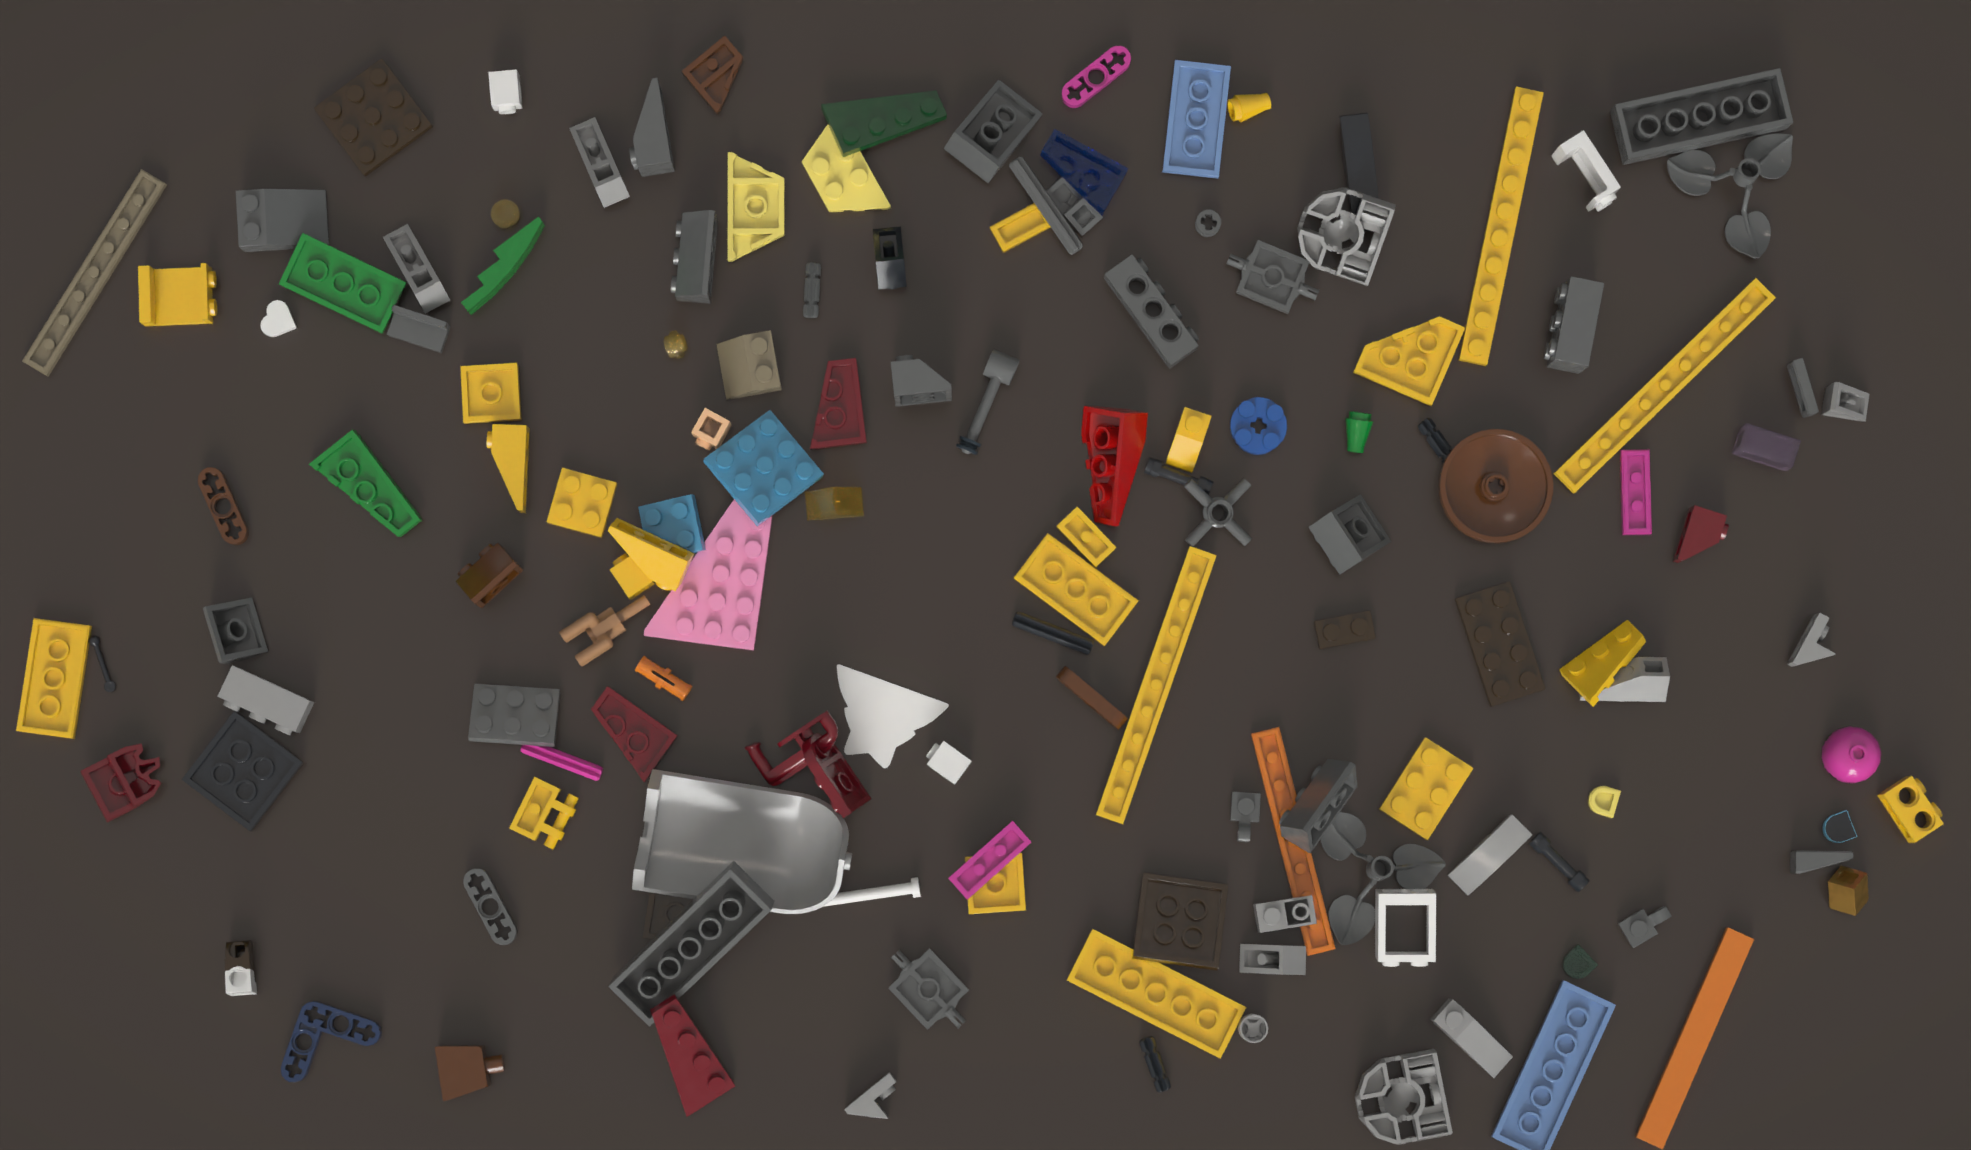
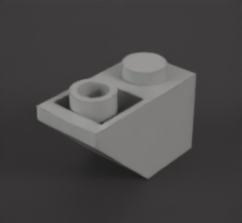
[1253,895,1317,933]

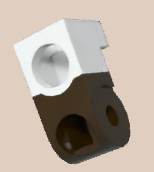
[224,940,257,996]

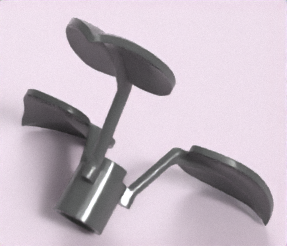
[1667,133,1793,258]
[1320,812,1446,945]

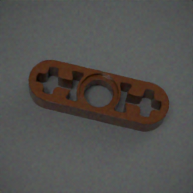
[198,467,249,545]
[1056,666,1128,730]

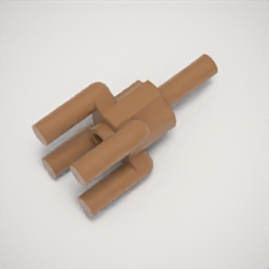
[559,595,650,667]

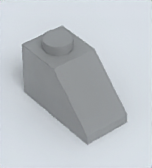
[1239,944,1306,975]

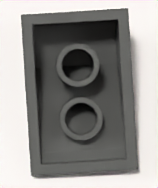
[629,78,675,177]
[944,80,1043,183]
[236,189,329,252]

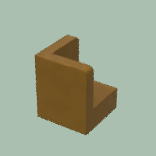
[1828,865,1869,916]

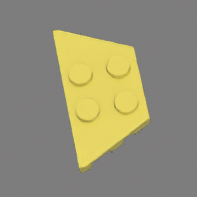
[802,125,891,212]
[728,152,785,262]

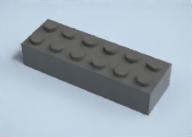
[1610,68,1793,165]
[608,861,774,1027]

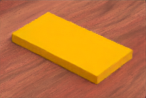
[1014,533,1139,646]
[16,618,92,739]

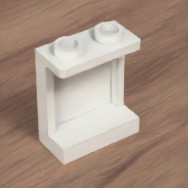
[1552,130,1621,212]

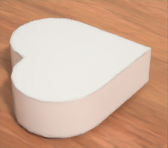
[260,300,297,337]

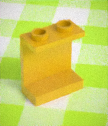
[138,263,217,326]

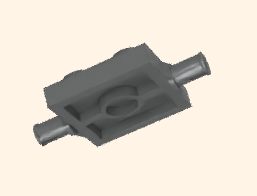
[1226,240,1320,314]
[888,948,969,1030]

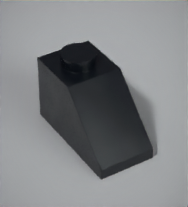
[873,226,907,289]

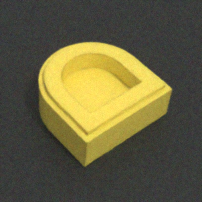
[1588,786,1621,818]

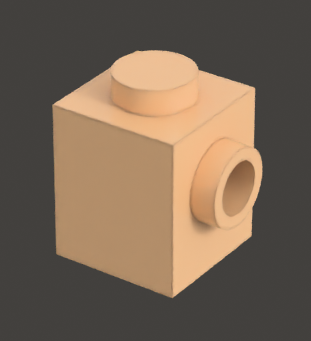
[691,408,732,451]

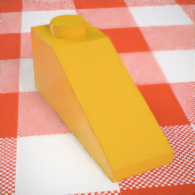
[487,424,530,513]
[608,518,694,591]

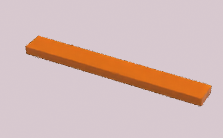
[1251,727,1335,956]
[1635,927,1754,1149]

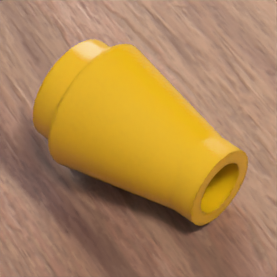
[1227,93,1271,122]

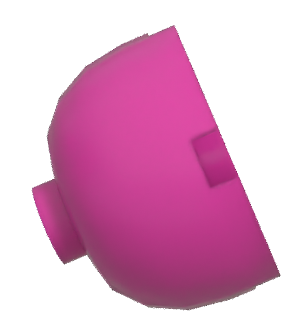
[1821,726,1881,783]

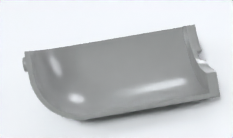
[632,769,852,914]

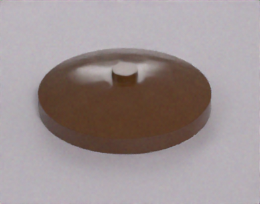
[1438,429,1553,543]

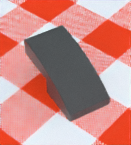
[1046,175,1103,236]

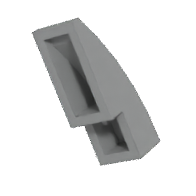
[1447,814,1532,896]

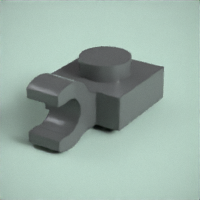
[1230,792,1261,842]
[1617,906,1672,948]

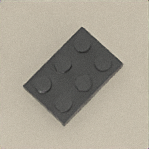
[468,684,561,747]

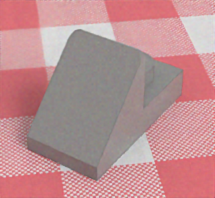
[1787,613,1836,667]
[844,1072,897,1119]

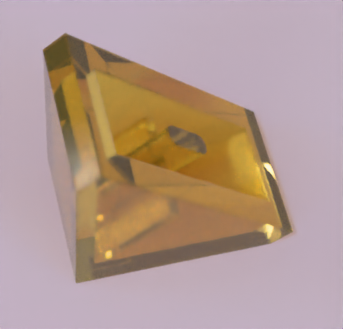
[805,487,864,521]

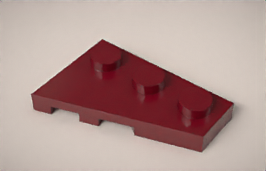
[810,358,867,450]
[591,686,678,782]

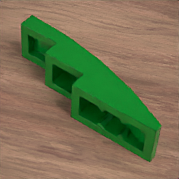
[461,217,545,315]

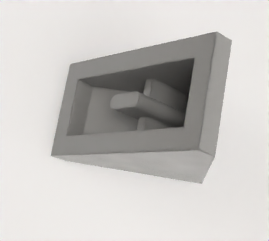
[1821,382,1870,422]

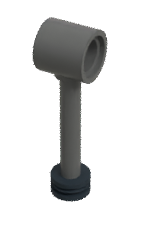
[956,349,1020,455]

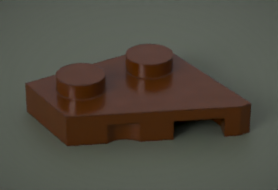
[682,36,743,114]

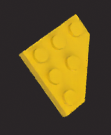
[1353,316,1465,406]

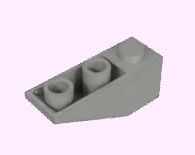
[1579,657,1670,702]

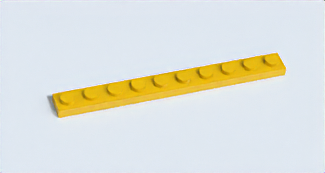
[1458,87,1544,366]
[1554,278,1776,494]
[1096,546,1217,824]

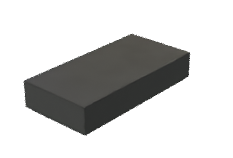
[1787,358,1819,418]

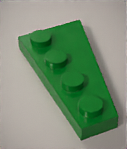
[309,429,423,537]

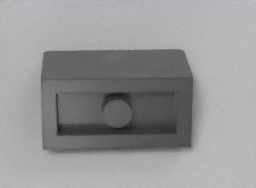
[387,305,451,353]

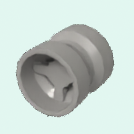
[1238,1013,1268,1043]

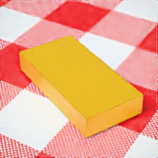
[990,203,1050,253]

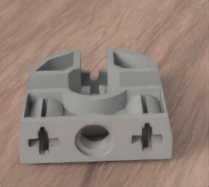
[1297,187,1396,286]
[1355,1049,1453,1145]

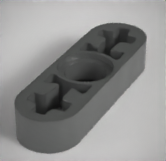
[463,869,518,945]

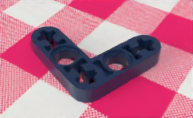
[281,1001,382,1082]

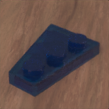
[1040,129,1129,216]

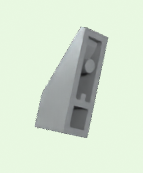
[569,117,630,208]
[383,224,450,314]
[1430,998,1513,1078]

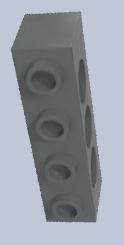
[1104,255,1199,369]

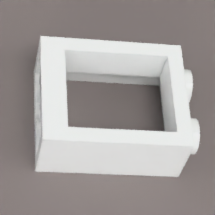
[1375,889,1436,967]

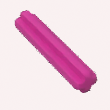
[521,745,603,781]

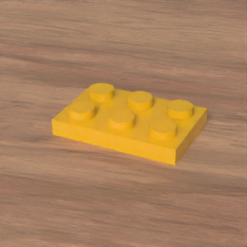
[1379,737,1473,840]

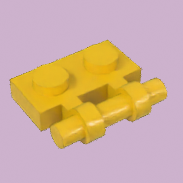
[509,777,579,850]

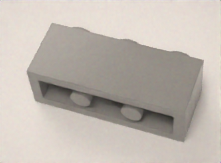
[217,665,314,735]

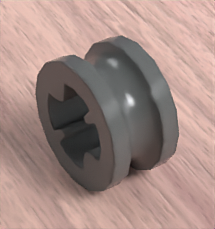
[1195,210,1221,237]

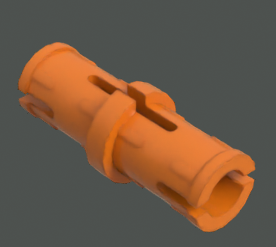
[635,656,692,701]

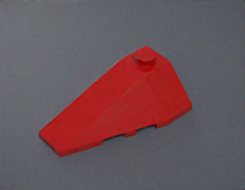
[1081,406,1148,526]

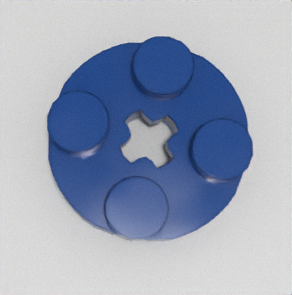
[1230,397,1287,455]

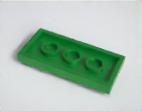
[279,233,407,333]

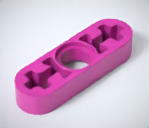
[1062,46,1131,108]

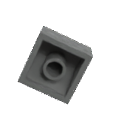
[1309,494,1392,575]

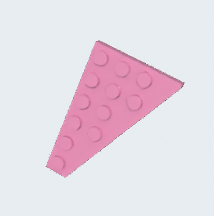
[644,499,773,651]

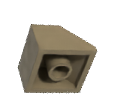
[717,330,782,400]

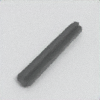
[1009,157,1083,255]

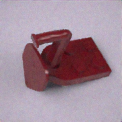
[744,710,871,818]

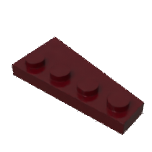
[650,994,735,1117]

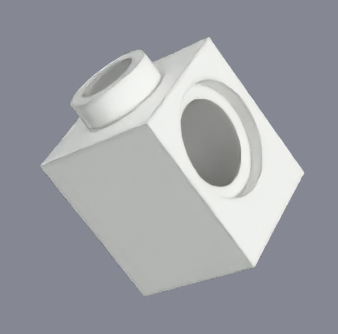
[488,69,523,114]
[926,741,972,785]

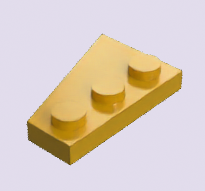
[1559,620,1646,707]

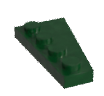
[821,90,947,157]

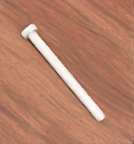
[823,877,921,907]

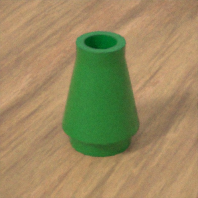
[1345,411,1374,453]

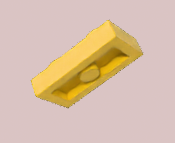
[1057,507,1116,568]

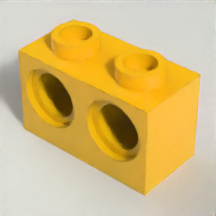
[1877,776,1944,843]

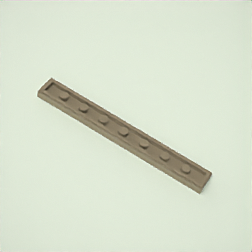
[22,169,167,377]

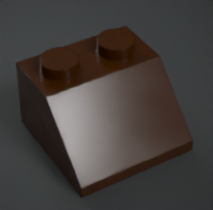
[455,543,523,608]

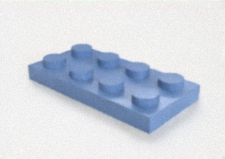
[1162,60,1231,179]

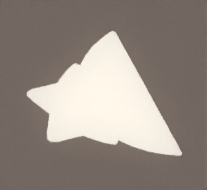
[837,664,949,768]

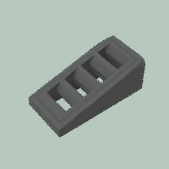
[1790,850,1853,874]

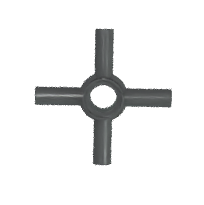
[1184,478,1252,547]

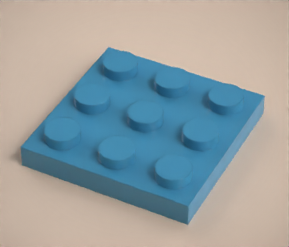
[703,410,824,526]

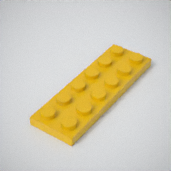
[1067,929,1246,1059]

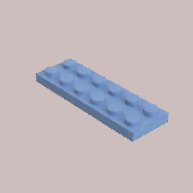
[1491,980,1616,1150]

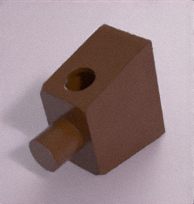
[435,1045,505,1101]

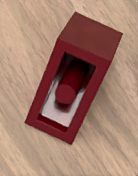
[1673,505,1729,563]

